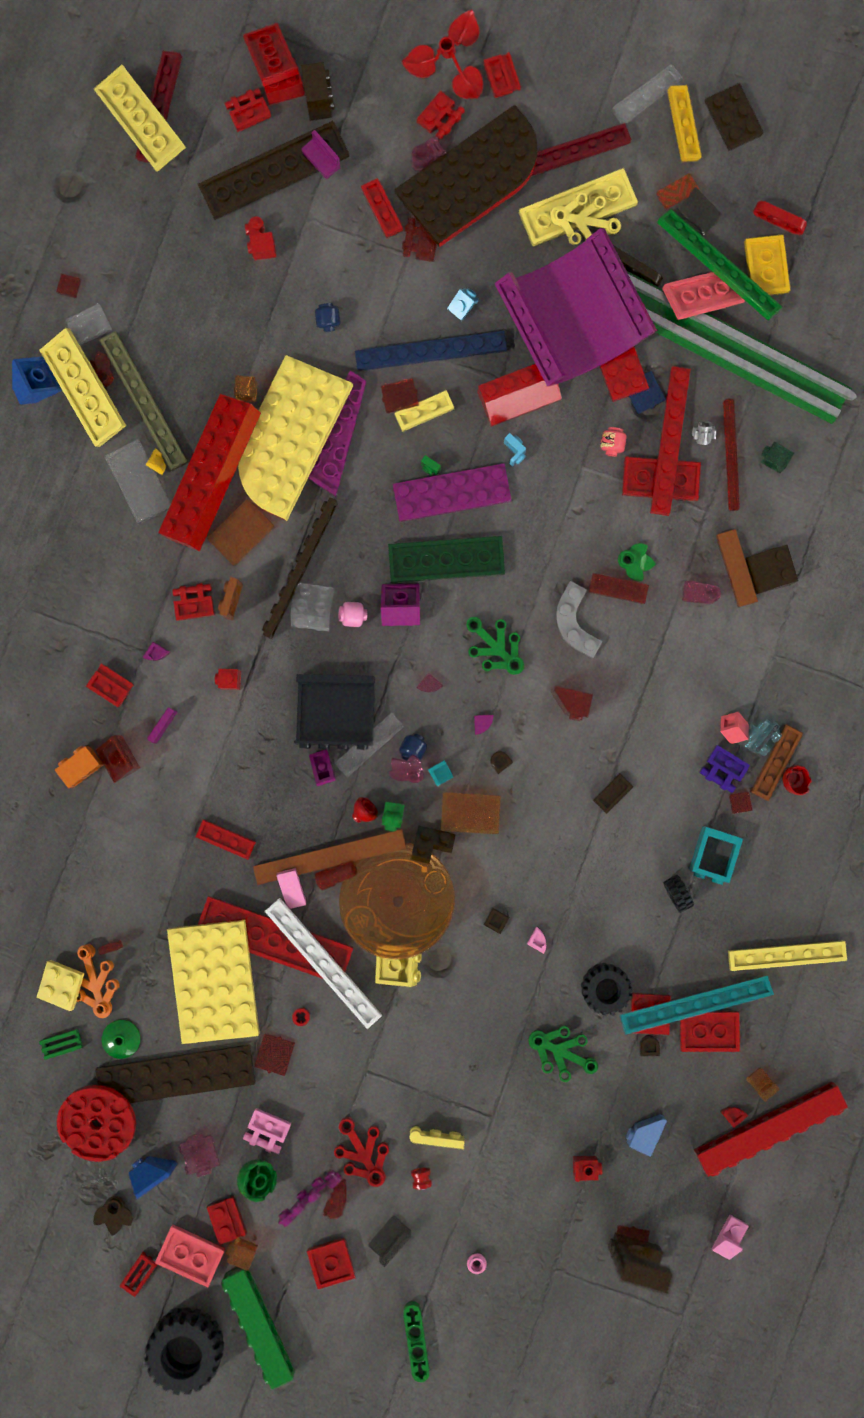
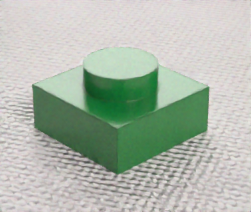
[421,455,441,476]

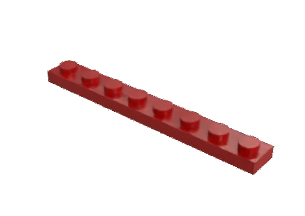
[650,366,691,516]

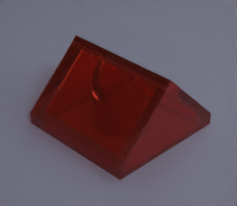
[96,735,141,783]

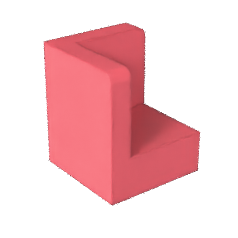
[720,712,749,744]

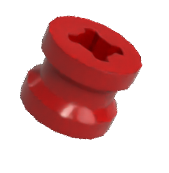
[411,1167,432,1190]

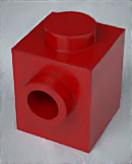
[215,669,241,690]

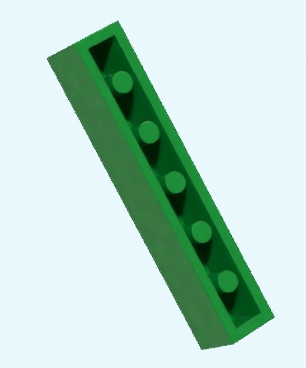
[222,1263,295,1390]

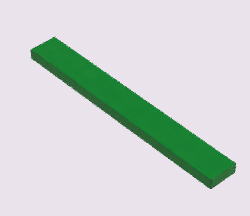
[657,209,782,321]

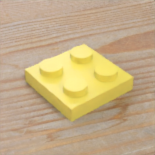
[36,960,85,1011]

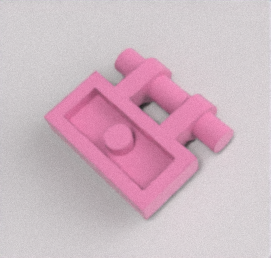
[243,1108,291,1154]

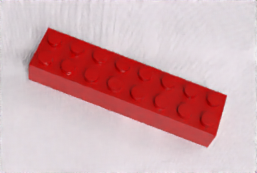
[158,394,261,551]

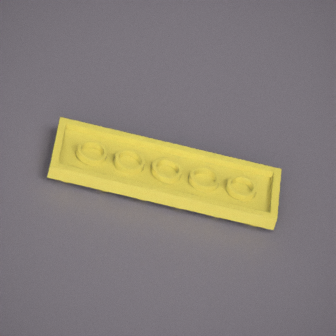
[94,65,186,172]
[519,168,638,247]
[39,328,126,447]

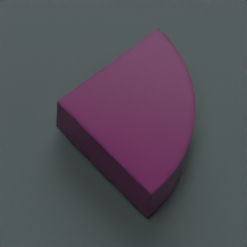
[143,642,170,661]
[474,715,493,735]

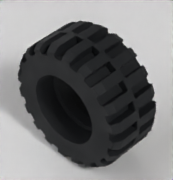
[144,1307,224,1395]

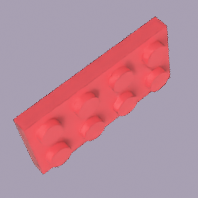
[662,272,745,320]

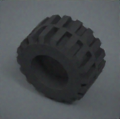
[581,963,633,1016]

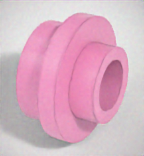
[467,1253,487,1274]

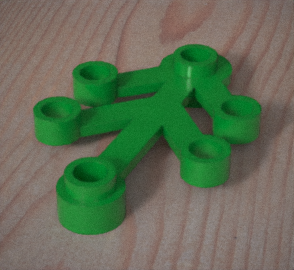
[466,617,524,675]
[528,1025,598,1082]

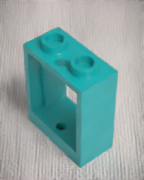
[689,826,743,885]

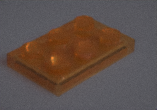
[207,499,275,566]
[441,792,501,834]

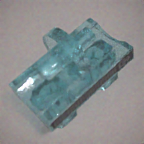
[745,720,782,756]

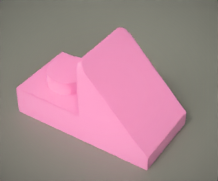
[712,1215,749,1260]

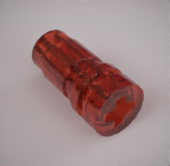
[315,861,357,891]

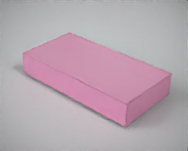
[277,868,306,909]

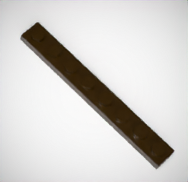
[262,497,338,640]

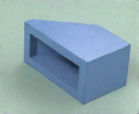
[626,1114,667,1157]

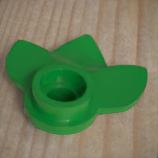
[618,543,656,582]

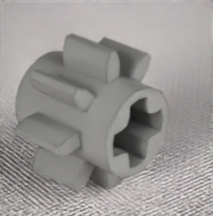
[692,421,717,445]

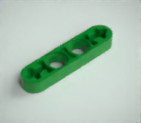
[403,1301,429,1382]

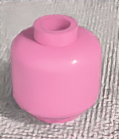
[338,602,367,627]

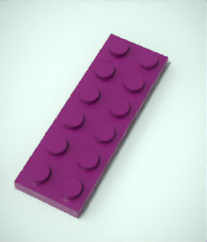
[393,463,511,522]

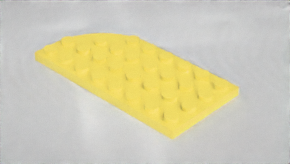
[238,355,354,521]

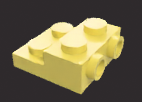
[375,944,422,987]

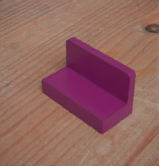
[301,130,341,180]

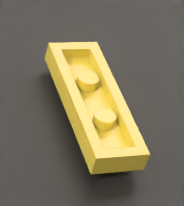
[395,390,454,432]

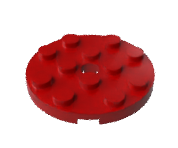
[57,1085,136,1162]

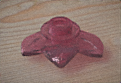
[388,755,424,783]

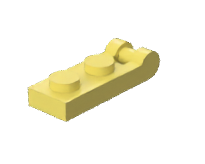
[410,1126,464,1149]

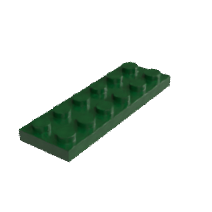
[388,536,505,583]

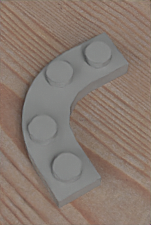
[556,581,602,659]

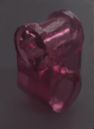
[411,136,447,171]
[682,581,721,604]

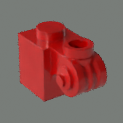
[245,216,277,260]

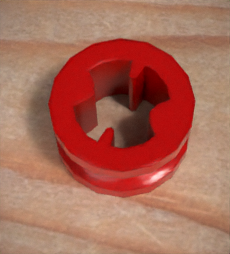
[292,1008,310,1026]

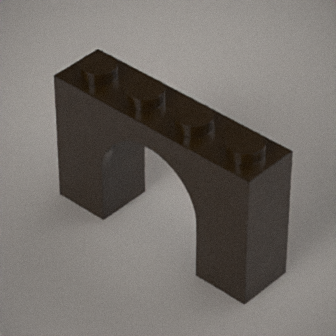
[608,1233,674,1295]

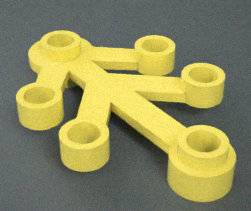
[550,193,621,245]

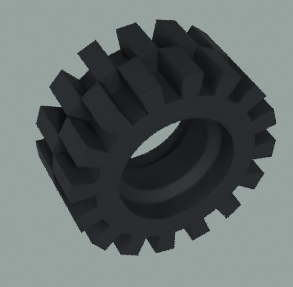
[663,875,694,913]

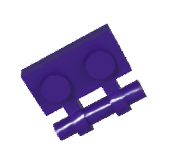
[699,745,750,793]

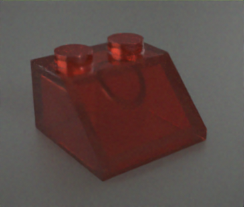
[551,686,593,722]

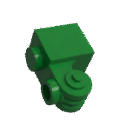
[382,801,405,832]

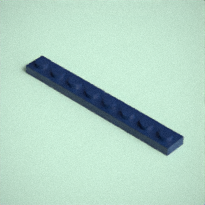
[355,331,507,371]

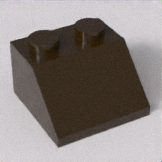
[745,544,798,595]

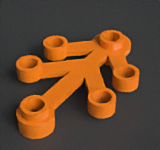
[76,944,120,1018]

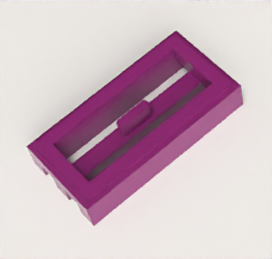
[147,708,178,744]

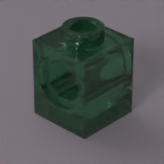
[761,442,794,474]

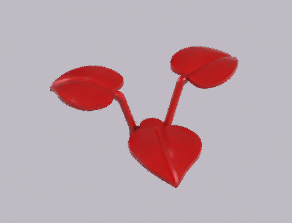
[402,10,483,99]

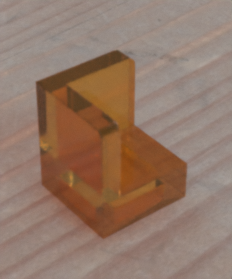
[746,1068,780,1102]

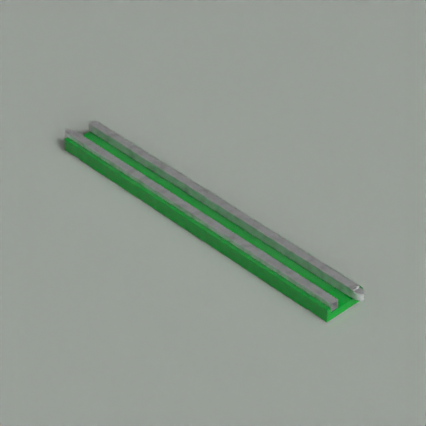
[627,271,857,424]

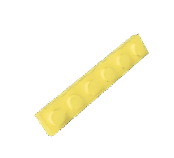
[728,940,847,971]

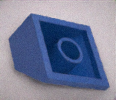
[12,356,62,405]
[128,1156,177,1199]

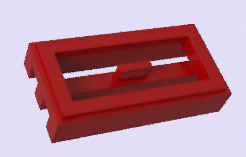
[119,1251,158,1297]

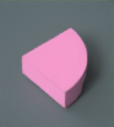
[527,927,546,954]

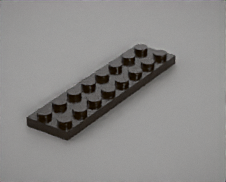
[198,121,350,220]
[96,1044,256,1103]

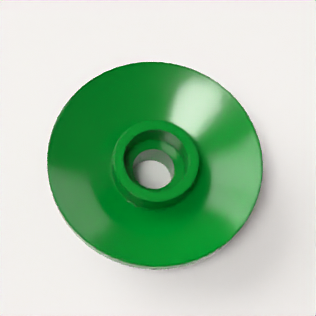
[102,1020,141,1059]

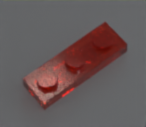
[588,573,649,605]

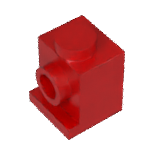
[573,1156,602,1182]

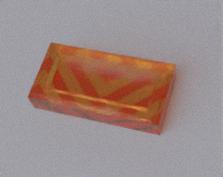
[656,173,699,210]

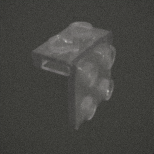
[291,583,334,631]

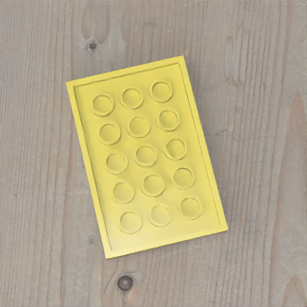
[167,920,260,1044]

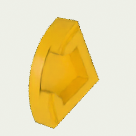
[145,448,166,475]

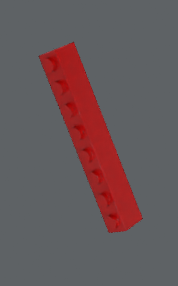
[694,1082,848,1177]

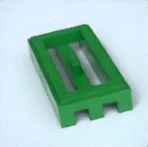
[39,1029,83,1060]

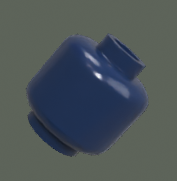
[314,303,341,332]
[399,734,427,764]

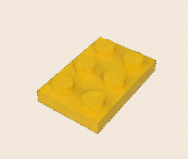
[744,235,790,295]

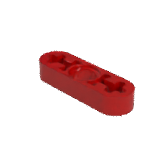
[753,201,807,235]

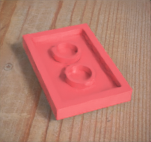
[155,1224,226,1288]

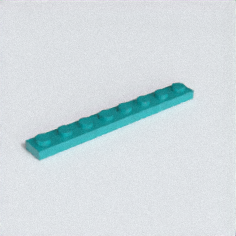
[620,976,774,1035]

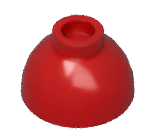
[352,797,378,823]

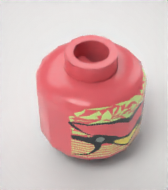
[600,427,627,457]

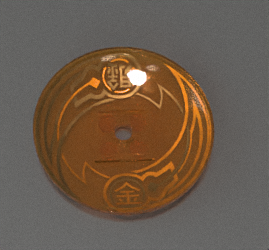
[339,843,455,960]

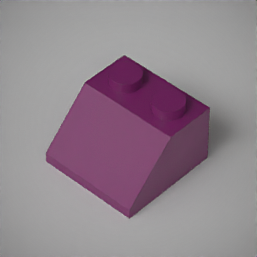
[381,584,420,626]

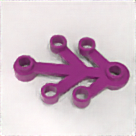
[278,1170,342,1227]

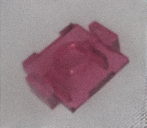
[179,1133,220,1177]

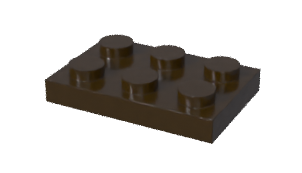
[705,83,764,151]

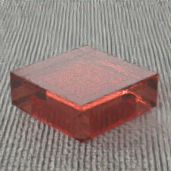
[56,273,81,298]
[729,792,753,814]
[98,940,123,955]

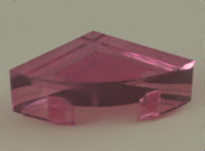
[416,673,443,693]

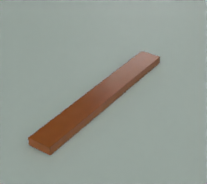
[253,829,407,885]

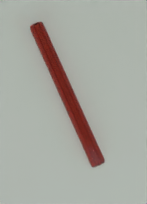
[723,399,740,511]

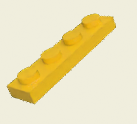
[667,85,701,162]

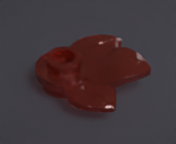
[88,351,114,387]

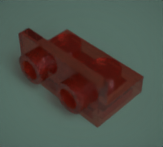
[323,1179,347,1219]

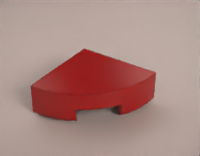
[720,1107,749,1128]

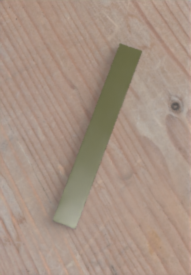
[99,331,189,472]

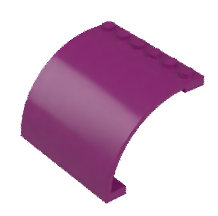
[494,228,657,386]

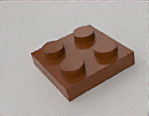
[218,577,243,621]

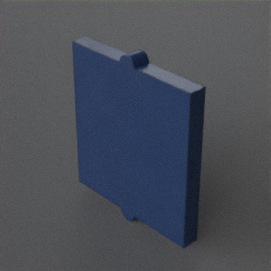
[629,371,666,414]

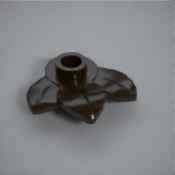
[93,1196,133,1236]

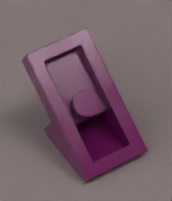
[309,749,336,786]

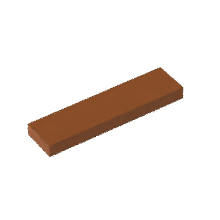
[716,529,758,608]
[750,724,803,801]

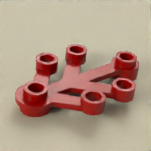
[334,1117,389,1187]

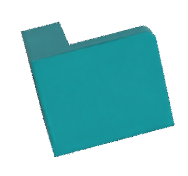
[428,760,454,787]

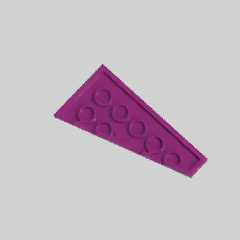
[308,371,367,497]

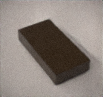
[593,773,634,814]

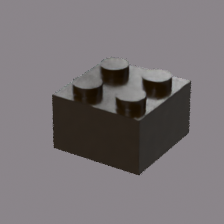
[301,62,335,121]

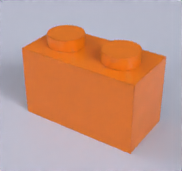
[55,746,104,788]

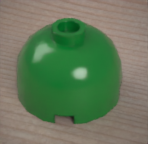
[237,1159,277,1202]

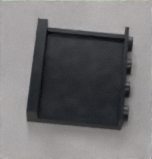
[294,674,375,750]

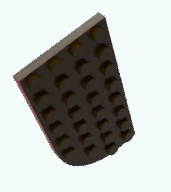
[394,105,538,247]

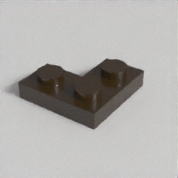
[410,825,456,864]

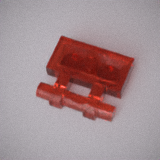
[402,218,437,262]

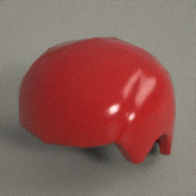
[782,765,812,795]

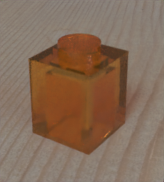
[226,1238,258,1271]

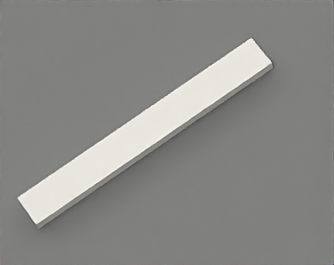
[265,898,382,1029]

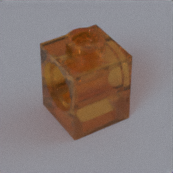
[234,375,258,402]

